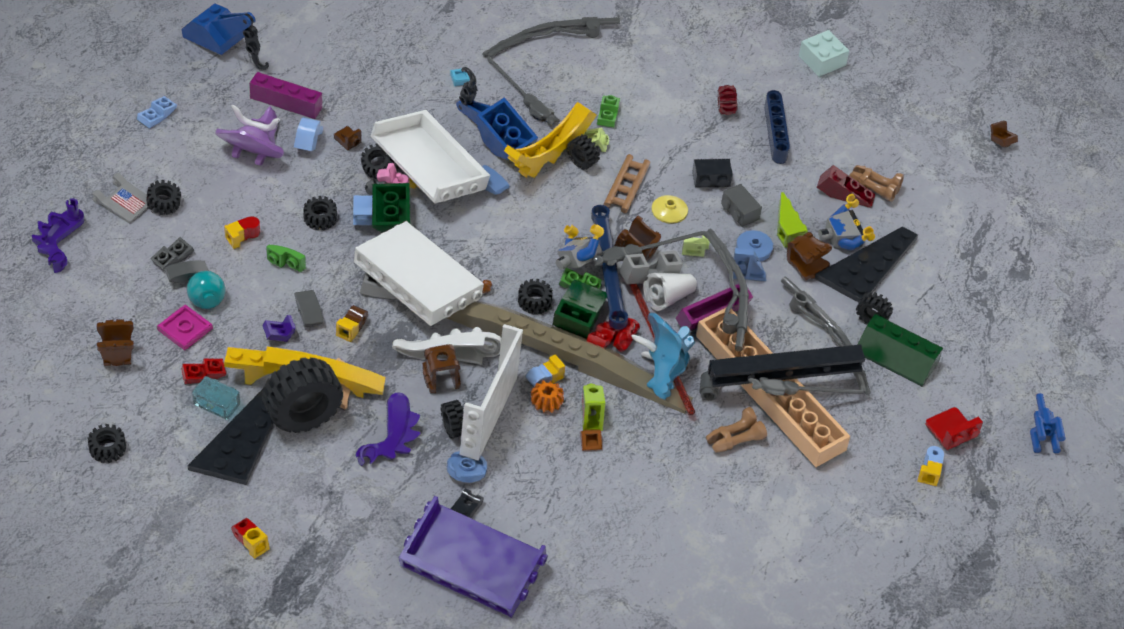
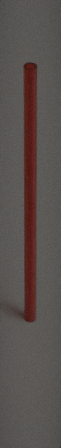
[629,283,696,415]

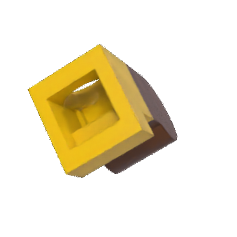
[336,305,368,342]

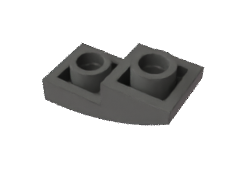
[150,237,194,271]
[165,260,209,283]
[294,290,324,327]

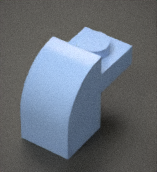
[294,117,324,151]
[353,195,372,225]

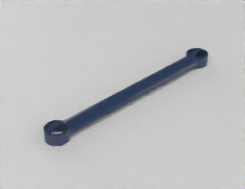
[591,205,628,330]

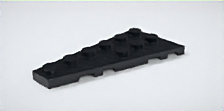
[815,226,918,303]
[188,389,273,485]

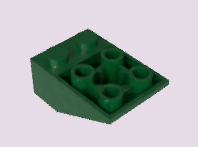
[552,279,607,339]

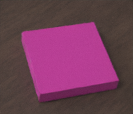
[157,304,213,351]

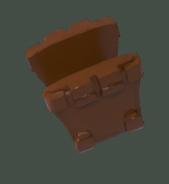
[614,215,661,262]
[787,232,832,281]
[97,319,134,366]
[422,344,461,393]

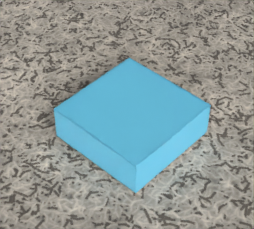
[450,68,470,87]

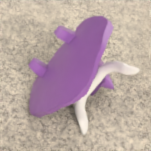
[215,105,284,166]

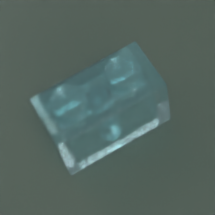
[192,376,240,420]

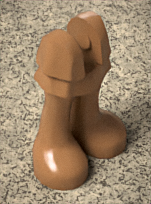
[849,165,904,202]
[706,407,767,453]

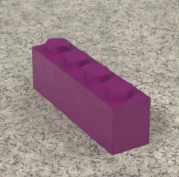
[249,72,323,119]
[675,284,753,331]

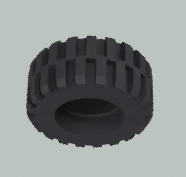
[262,357,343,433]

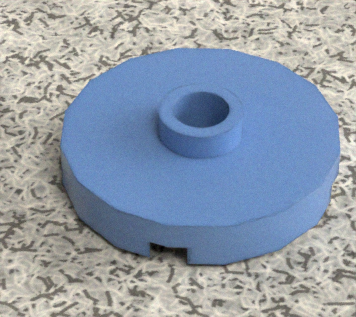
[736,230,773,261]
[447,451,487,483]

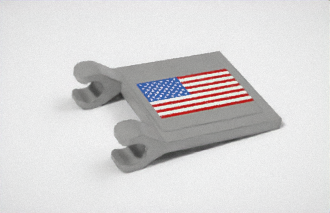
[92,173,149,224]

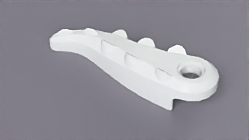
[392,327,501,365]

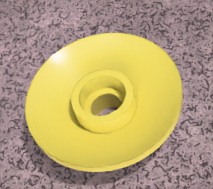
[651,195,688,224]

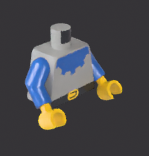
[818,194,875,250]
[556,224,604,270]

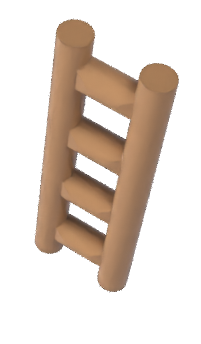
[603,154,650,213]

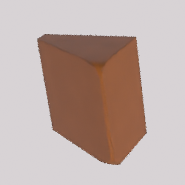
[580,430,602,451]

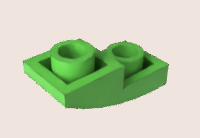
[597,95,620,128]
[266,244,306,272]
[558,267,602,289]

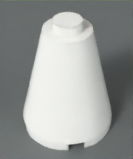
[643,273,697,311]

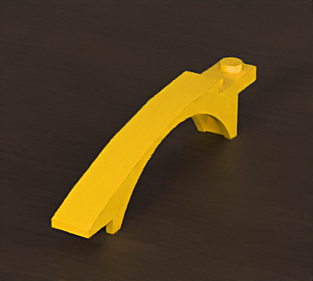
[224,346,386,398]

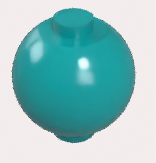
[187,271,226,309]

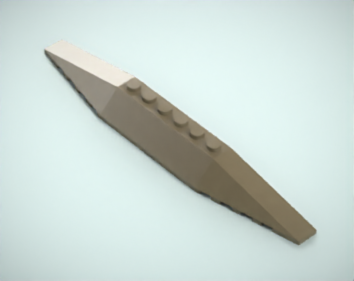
[446,301,693,414]

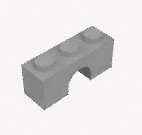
[620,251,683,284]

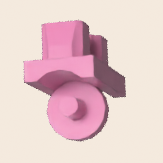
[377,163,410,184]

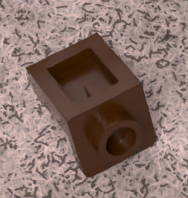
[334,126,362,151]

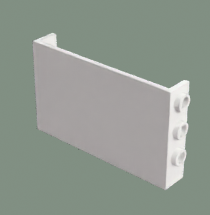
[371,110,490,203]
[354,221,484,326]
[459,324,523,461]

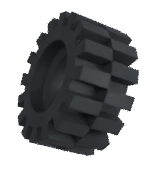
[567,134,600,170]
[361,143,395,179]
[146,180,181,215]
[303,196,337,230]
[518,279,553,314]
[856,292,893,324]
[440,400,464,438]
[88,424,126,463]

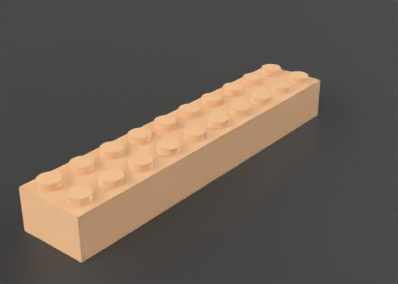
[696,307,850,467]

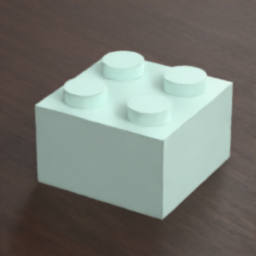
[799,30,849,77]

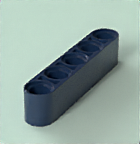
[764,90,790,164]

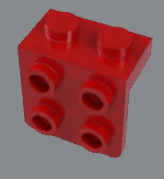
[925,407,983,450]

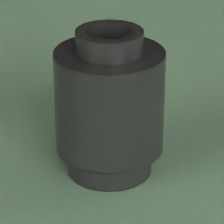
[699,371,719,401]

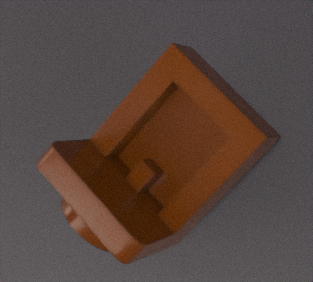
[990,120,1018,147]

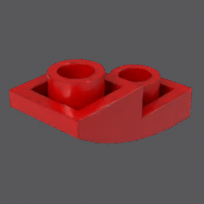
[587,321,619,348]
[181,358,226,384]

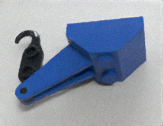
[181,3,269,70]
[456,67,538,160]

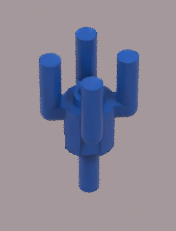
[1030,393,1066,453]

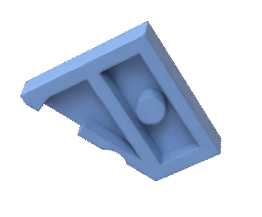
[733,248,766,281]

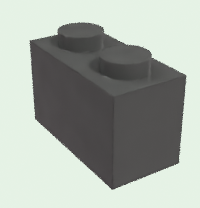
[721,184,762,227]

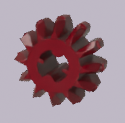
[717,85,738,115]

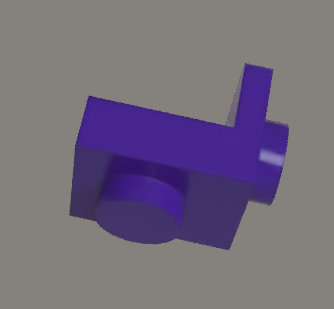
[262,315,296,342]

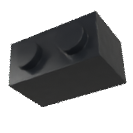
[692,159,733,188]

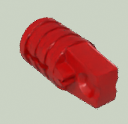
[613,318,640,352]

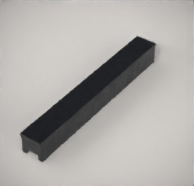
[707,344,866,388]

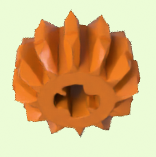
[531,380,564,413]

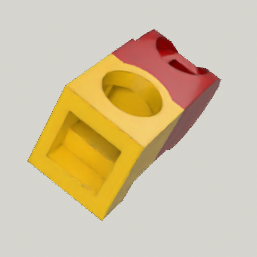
[224,216,260,249]
[231,518,270,559]

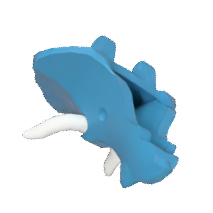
[632,313,695,400]

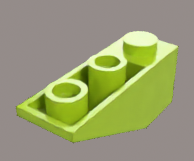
[777,192,808,248]

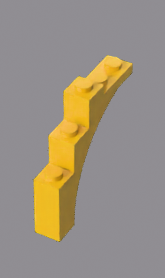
[504,102,597,178]

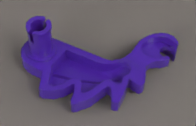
[31,198,85,273]
[355,392,421,466]

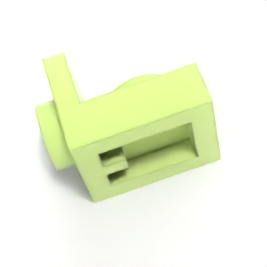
[584,127,609,152]
[682,235,710,257]

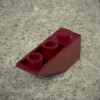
[816,165,875,208]

